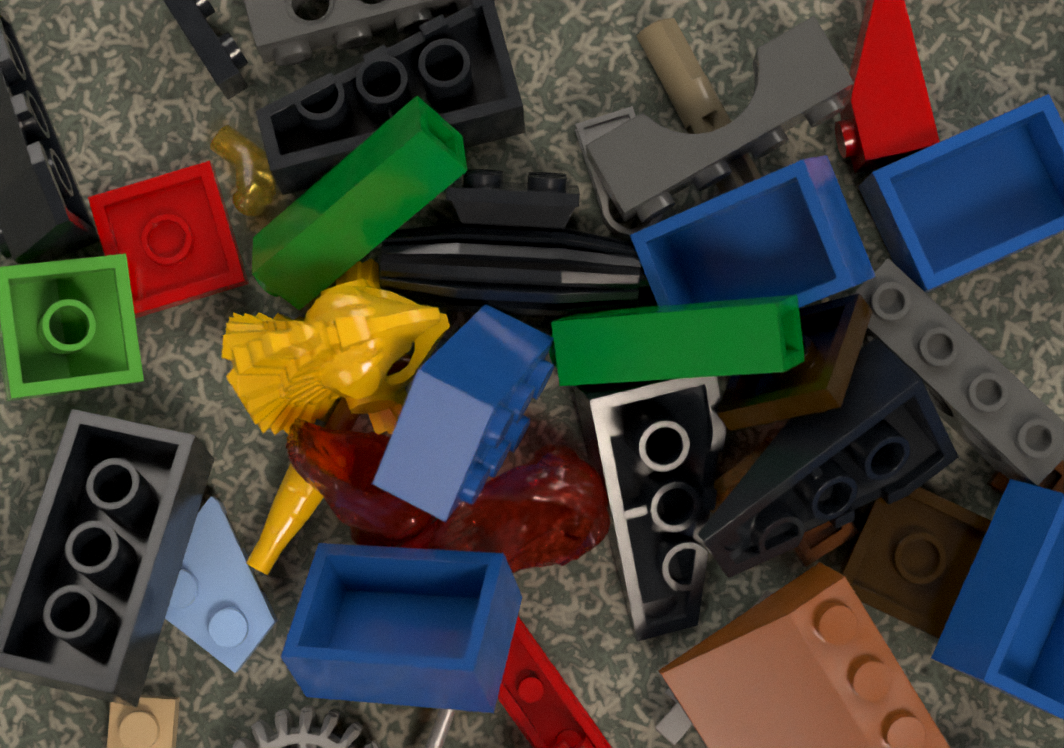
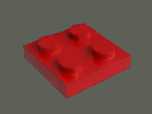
[88,160,249,319]

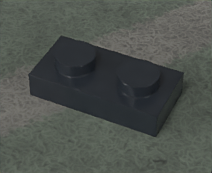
[163,0,249,100]

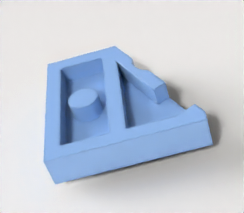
[165,496,278,673]

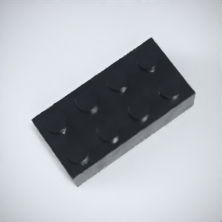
[0,409,215,708]

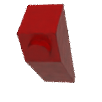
[835,0,940,173]

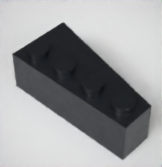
[256,0,525,195]

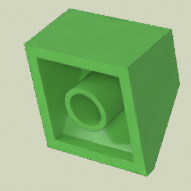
[0,254,144,402]

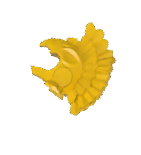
[221,259,450,436]

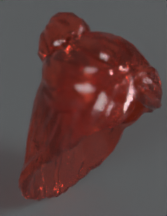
[285,418,436,547]
[428,443,610,574]

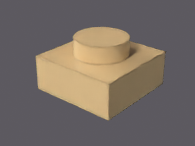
[107,695,180,748]

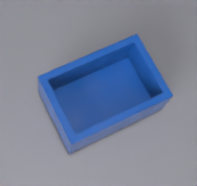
[858,94,1064,293]
[630,155,876,308]
[373,304,554,522]
[931,479,1064,720]
[281,543,522,713]

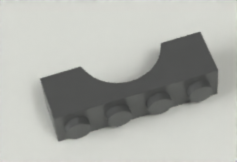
[586,16,854,223]

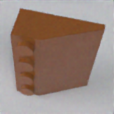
[658,562,950,748]

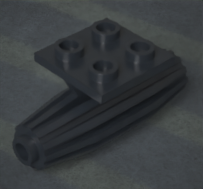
[380,169,651,317]

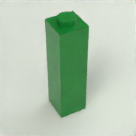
[252,96,467,310]
[549,295,805,386]

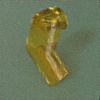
[210,124,276,217]

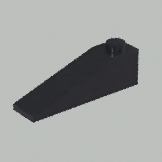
[0,8,100,265]
[698,338,959,578]
[573,376,726,642]

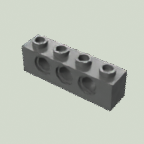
[244,0,498,66]
[853,258,1064,486]

